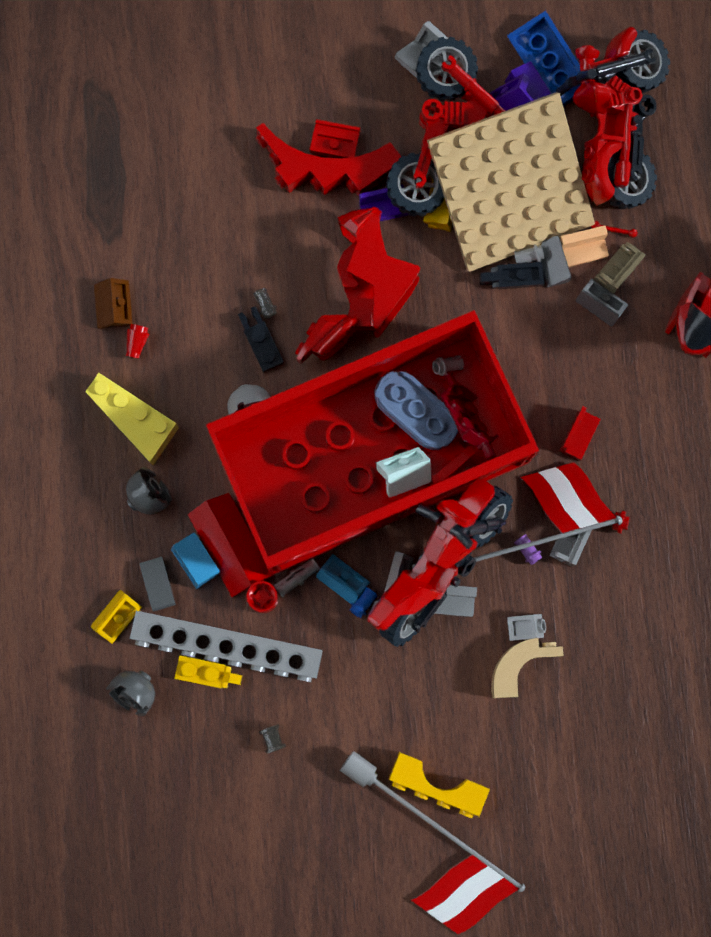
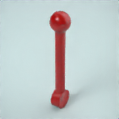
[590,221,638,238]

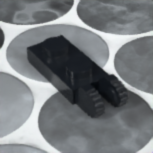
[238,306,284,373]

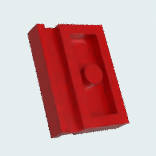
[310,119,360,159]

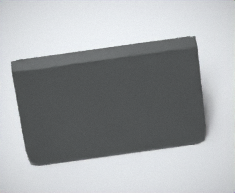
[539,235,571,288]
[576,278,628,327]

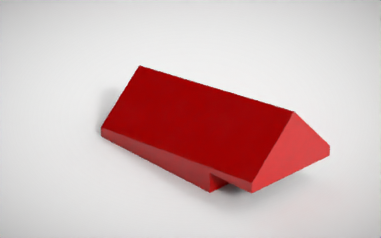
[187,492,274,598]

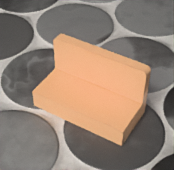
[560,226,609,267]

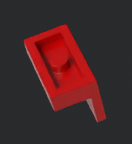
[559,406,601,461]
[427,435,476,484]

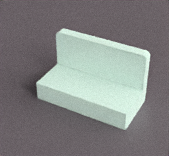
[376,447,431,497]

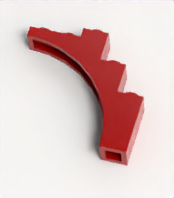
[255,123,401,197]

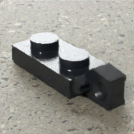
[479,262,544,289]

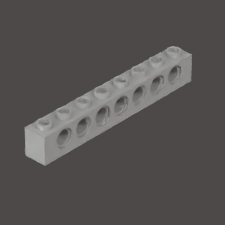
[130,611,323,682]

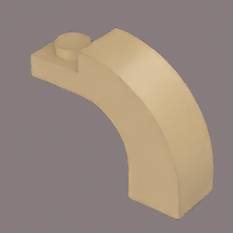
[491,638,563,698]

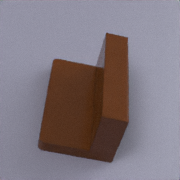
[94,278,132,329]

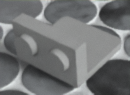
[395,21,450,79]

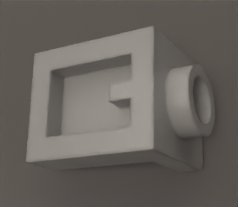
[507,614,546,641]

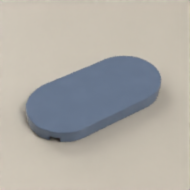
[374,371,458,450]

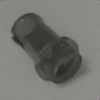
[253,288,277,319]

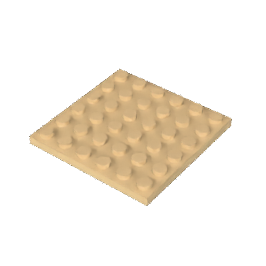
[427,92,595,272]

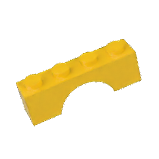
[389,752,490,818]

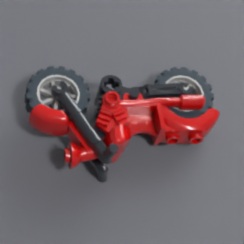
[556,27,670,209]

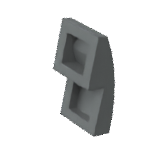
[139,557,176,612]

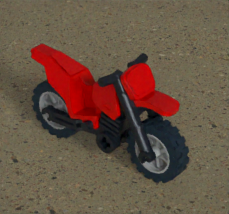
[367,479,513,647]

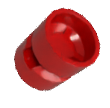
[246,581,278,614]

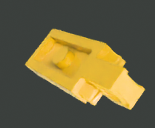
[174,655,242,688]

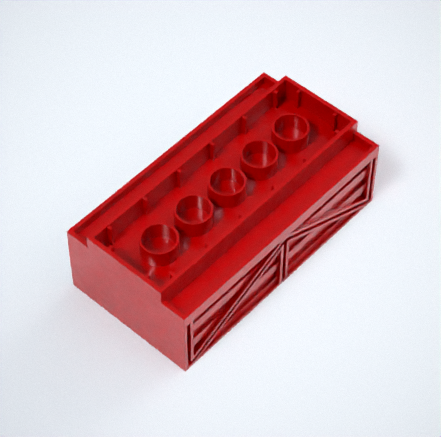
[206,310,539,576]

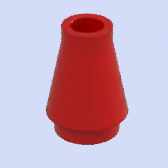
[126,324,150,359]

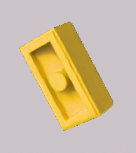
[91,590,142,644]

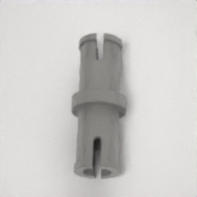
[273,558,320,598]

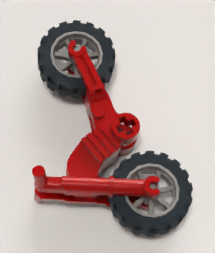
[386,37,506,217]

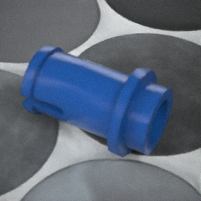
[350,587,378,618]

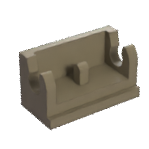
[594,242,646,294]

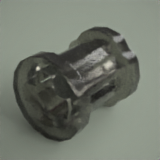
[259,724,286,754]

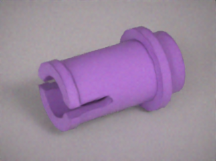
[514,534,542,565]

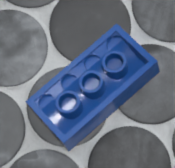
[507,10,580,106]

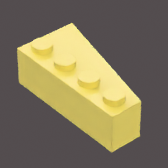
[86,373,179,465]

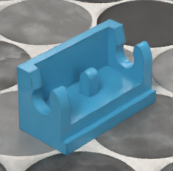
[171,532,220,589]

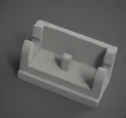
[549,530,592,567]

